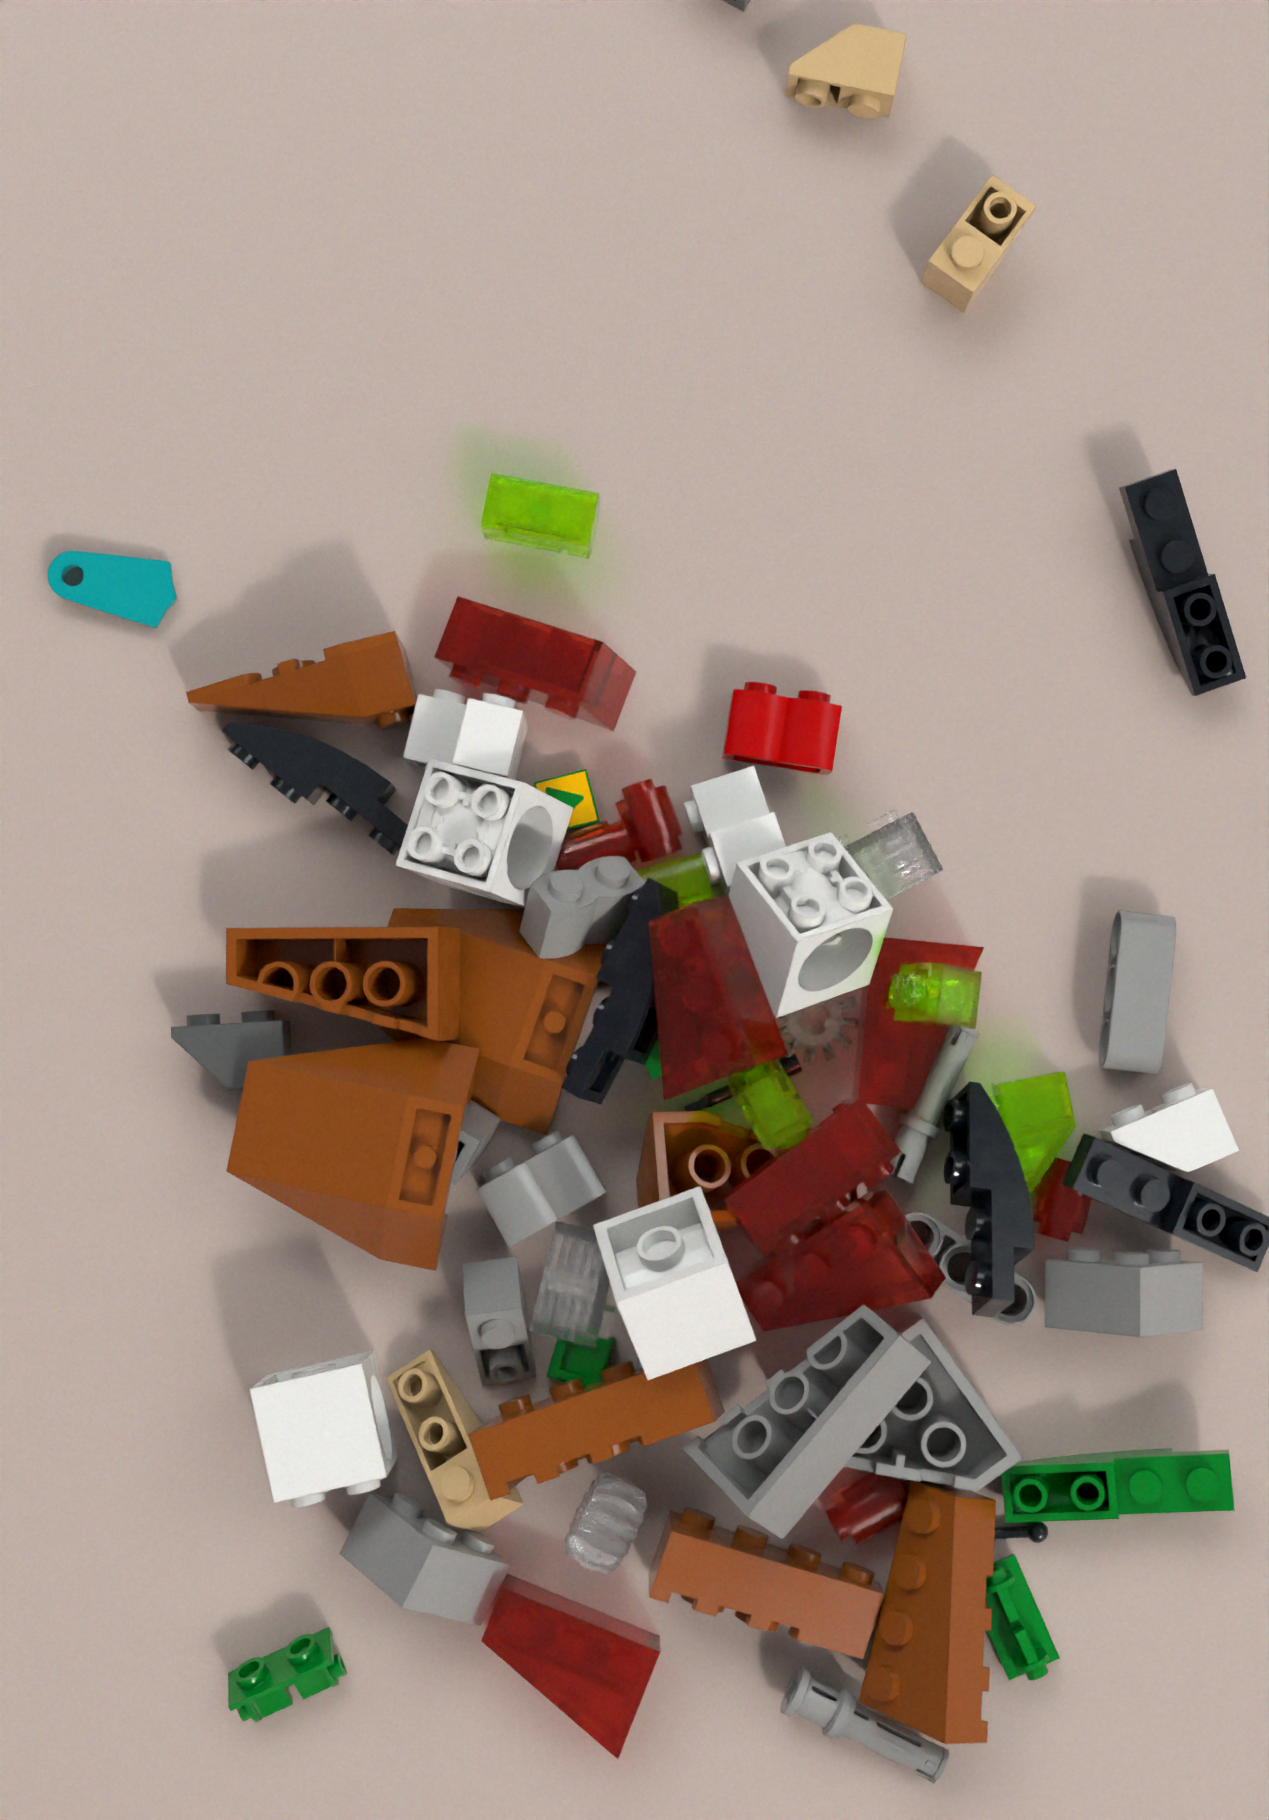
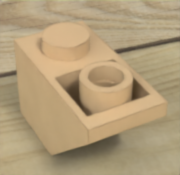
[785,23,907,119]
[921,174,1037,313]

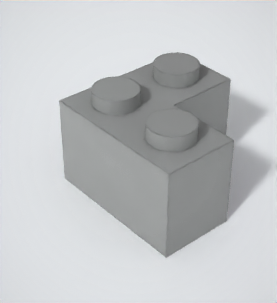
[1045,1248,1203,1337]
[339,1492,511,1626]

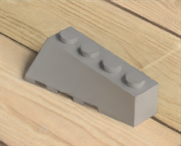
[683,1304,931,1539]

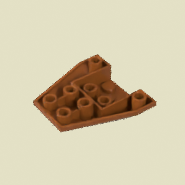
[371,908,608,1136]
[226,1038,481,1271]

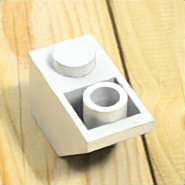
[1100,1083,1239,1172]

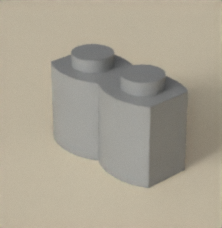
[519,856,645,959]
[477,1130,606,1247]

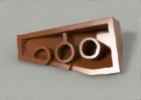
[186,631,417,730]
[636,1111,870,1231]

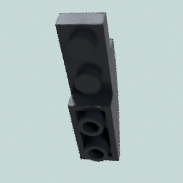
[1119,469,1246,696]
[222,722,408,856]
[561,877,680,1104]
[943,1081,1035,1318]
[1062,1133,1269,1272]

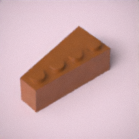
[226,926,460,1041]
[469,1359,725,1501]
[859,1480,996,1744]
[649,1507,884,1659]

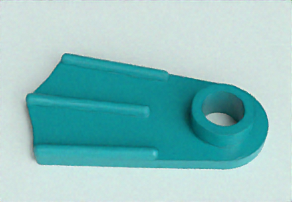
[48,551,177,628]

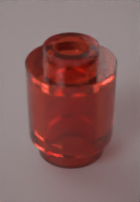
[615,779,683,864]
[556,820,637,870]
[1031,1156,1092,1242]
[825,1472,908,1546]

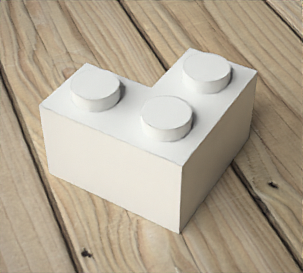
[403,689,528,780]
[683,766,786,895]

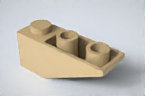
[386,1349,524,1533]

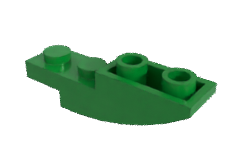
[1001,1448,1235,1523]

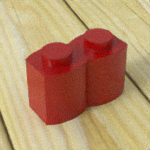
[721,682,842,775]

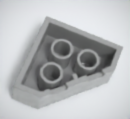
[844,1311,1023,1491]

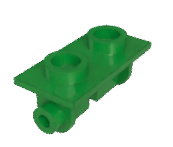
[986,1553,1060,1681]
[228,1627,347,1722]

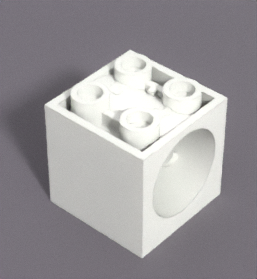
[395,758,573,908]
[718,832,893,1018]
[593,1186,757,1380]
[250,1350,398,1508]

